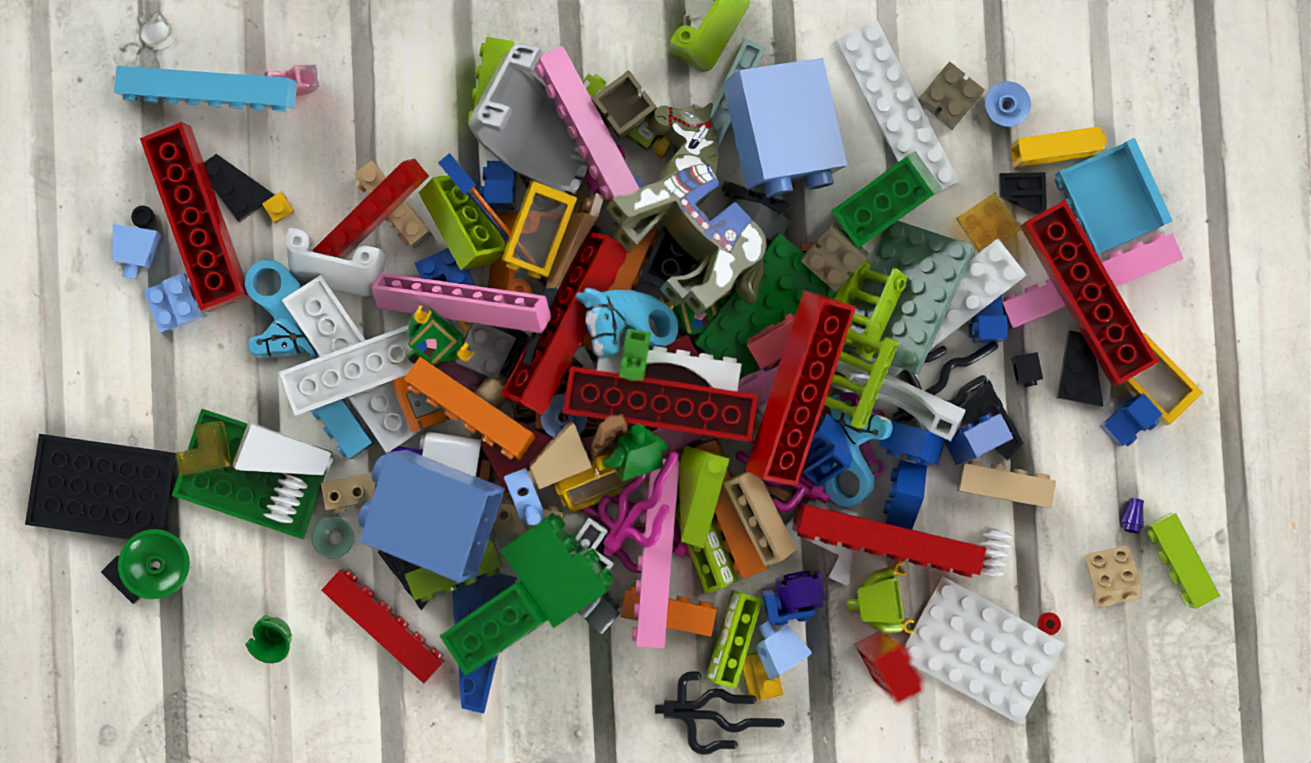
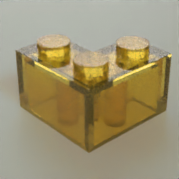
[176,421,232,476]

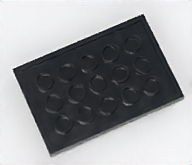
[25,434,177,539]

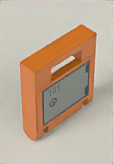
[391,376,450,433]

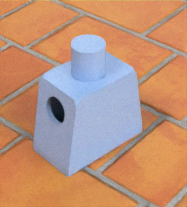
[113,224,162,279]
[504,468,545,526]
[755,620,812,681]

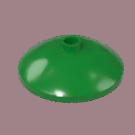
[118,529,190,599]

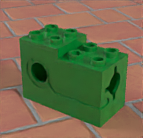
[831,151,942,248]
[499,512,614,628]
[440,581,548,676]

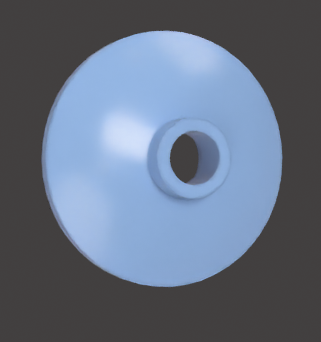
[985,81,1031,127]
[541,394,587,438]

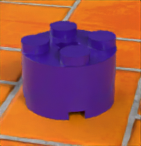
[775,570,826,613]

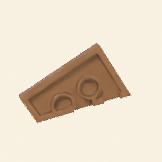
[588,415,629,464]

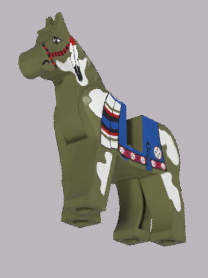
[606,103,766,316]

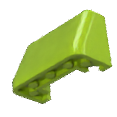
[670,0,750,72]

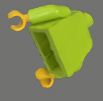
[847,562,914,634]

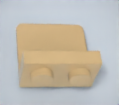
[1084,546,1142,607]

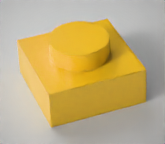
[262,192,295,224]

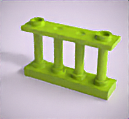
[834,261,908,361]
[824,322,900,429]

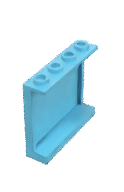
[1054,138,1173,255]

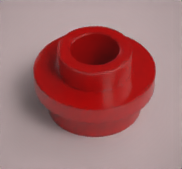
[1037,612,1061,636]

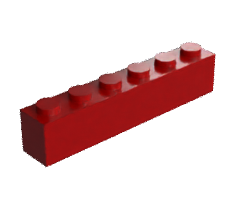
[312,158,429,259]
[321,569,445,684]

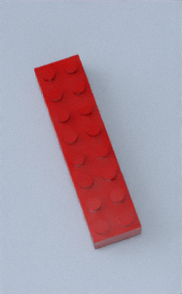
[140,122,250,312]
[1020,200,1159,387]
[501,232,628,415]
[745,291,856,486]
[563,366,758,442]
[792,503,986,578]
[855,631,925,705]

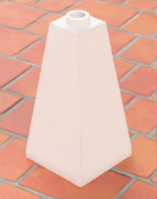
[232,421,333,475]

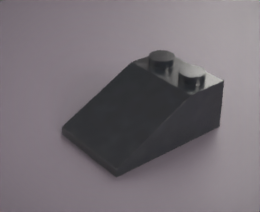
[640,226,698,288]

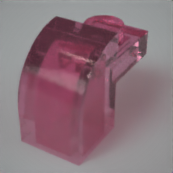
[264,65,320,96]
[440,362,480,394]

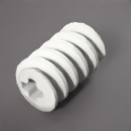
[263,473,308,523]
[980,527,1013,577]

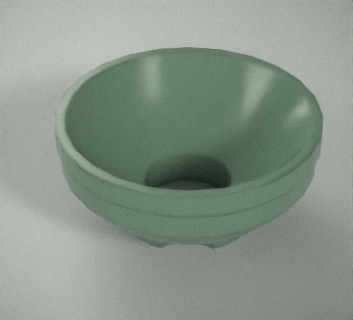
[311,517,354,559]

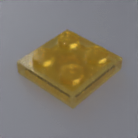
[956,193,1021,253]

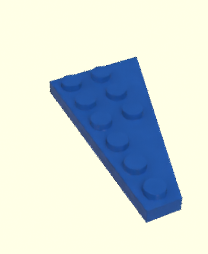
[452,573,517,714]

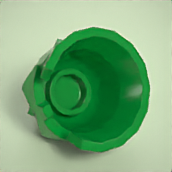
[245,615,292,664]

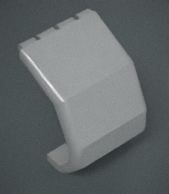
[469,43,609,196]

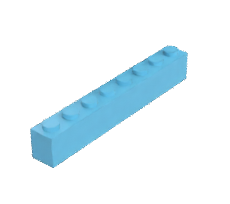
[114,66,297,112]

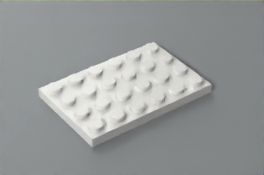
[903,576,1065,725]

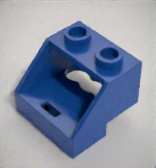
[802,413,853,487]

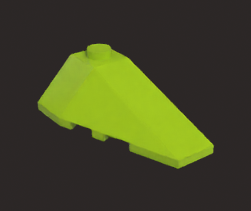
[679,445,730,548]

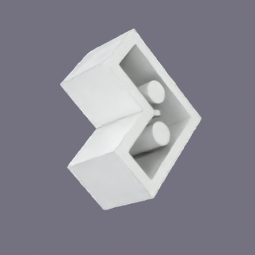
[575,517,615,570]

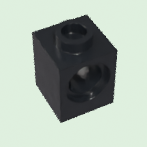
[1011,352,1043,388]

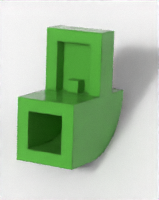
[619,329,651,380]

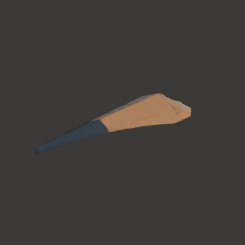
[523,193,604,366]

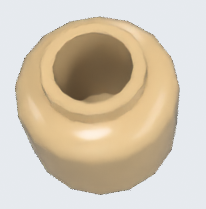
[475,377,507,409]

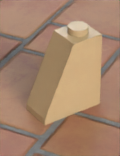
[527,421,592,489]

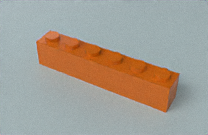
[581,226,658,352]
[404,357,536,461]
[693,438,769,579]

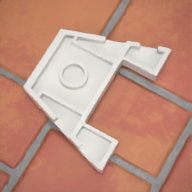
[785,499,857,586]

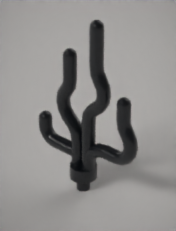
[892,342,998,431]
[655,671,785,755]

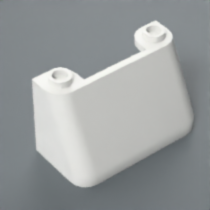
[286,227,387,297]
[419,431,482,476]

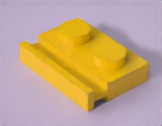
[743,653,784,701]

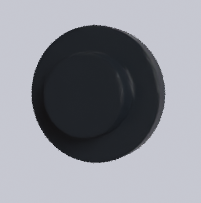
[131,205,155,228]

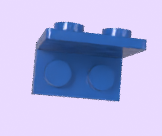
[762,587,816,626]

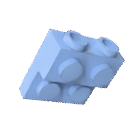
[143,273,204,333]

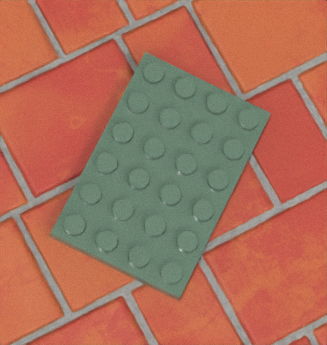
[844,220,976,375]

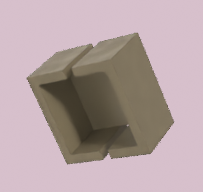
[918,61,985,130]
[592,70,657,139]
[801,222,868,292]

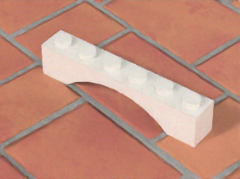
[597,341,741,391]
[830,360,966,441]

